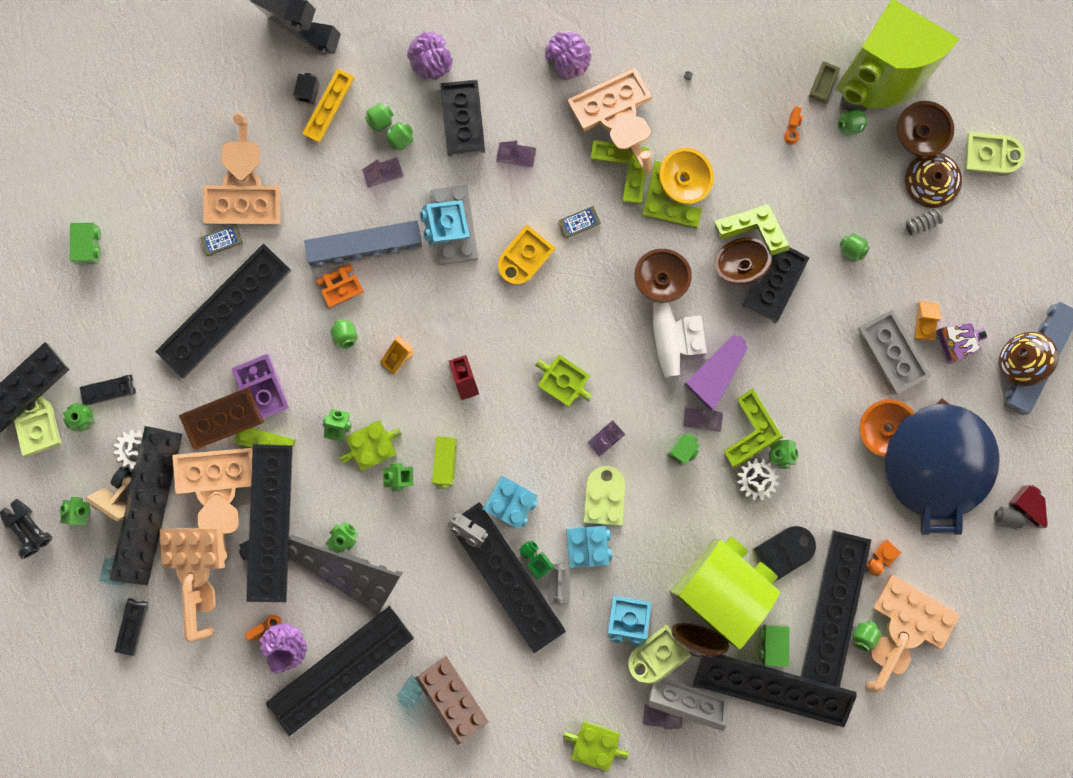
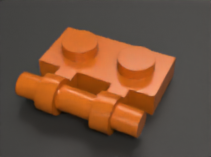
[316,263,364,309]

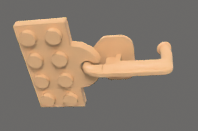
[567,68,652,174]
[203,113,281,225]
[173,448,253,561]
[160,528,225,642]
[865,575,960,693]

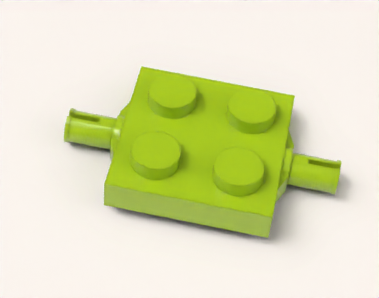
[535,354,593,407]
[340,420,402,471]
[563,720,629,772]

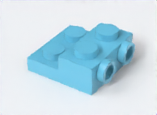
[420,200,470,245]
[483,475,538,529]
[567,526,612,568]
[607,596,652,646]

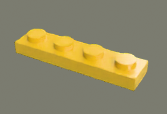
[302,68,355,144]

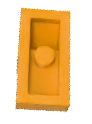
[914,301,941,342]
[380,336,413,375]

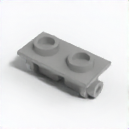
[447,513,488,548]
[550,563,570,603]

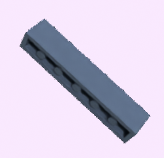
[304,220,422,268]
[1003,302,1073,415]

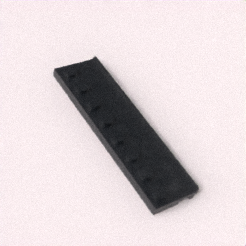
[266,606,415,736]

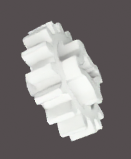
[113,430,142,472]
[737,459,780,500]

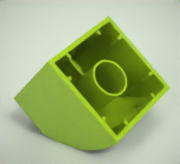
[835,0,960,109]
[670,536,780,649]

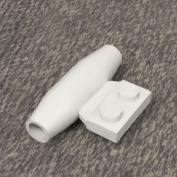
[653,302,707,378]

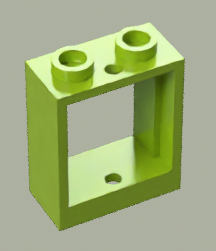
[432,436,458,489]

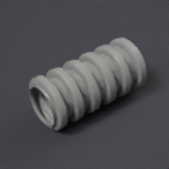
[906,208,943,237]

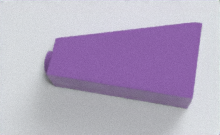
[684,334,748,411]

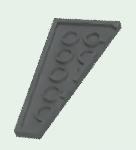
[289,535,403,615]

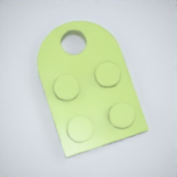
[965,132,1025,174]
[14,397,62,457]
[584,466,625,525]
[628,624,691,685]

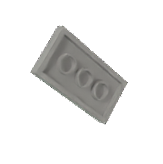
[430,185,478,265]
[858,310,930,395]
[648,678,728,732]

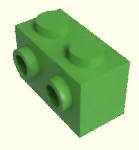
[69,222,101,264]
[666,433,700,466]
[759,624,790,667]

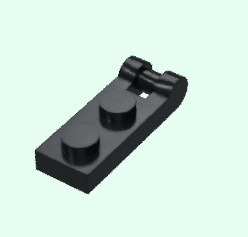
[79,375,136,406]
[114,598,149,656]

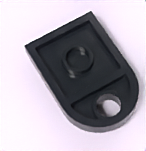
[753,526,816,582]

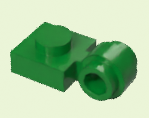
[519,541,554,579]

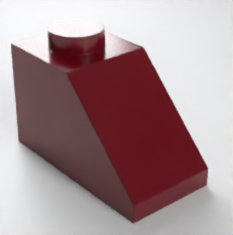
[449,355,479,401]
[1009,485,1048,528]

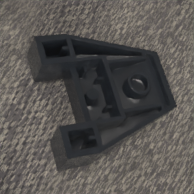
[250,0,341,55]

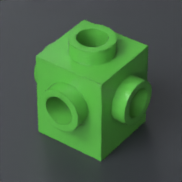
[63,403,96,432]
[323,409,352,442]
[769,439,799,469]
[383,463,413,491]
[60,497,91,526]
[325,521,359,553]

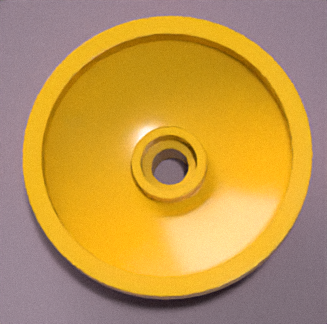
[659,148,714,204]

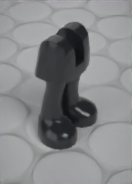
[0,499,53,559]

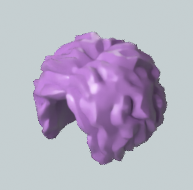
[407,31,453,80]
[545,31,592,79]
[259,623,307,674]

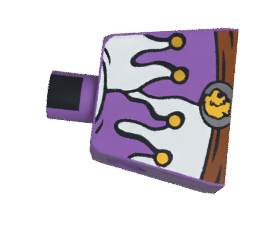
[936,323,987,364]

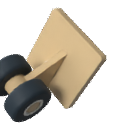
[86,466,133,521]

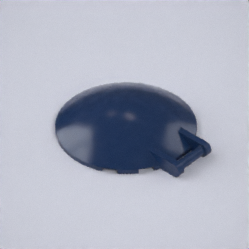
[884,404,1000,535]

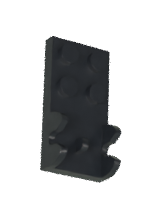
[440,79,486,157]
[741,247,810,324]

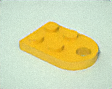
[498,224,556,285]

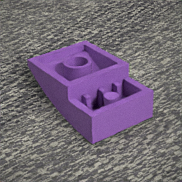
[231,353,289,418]

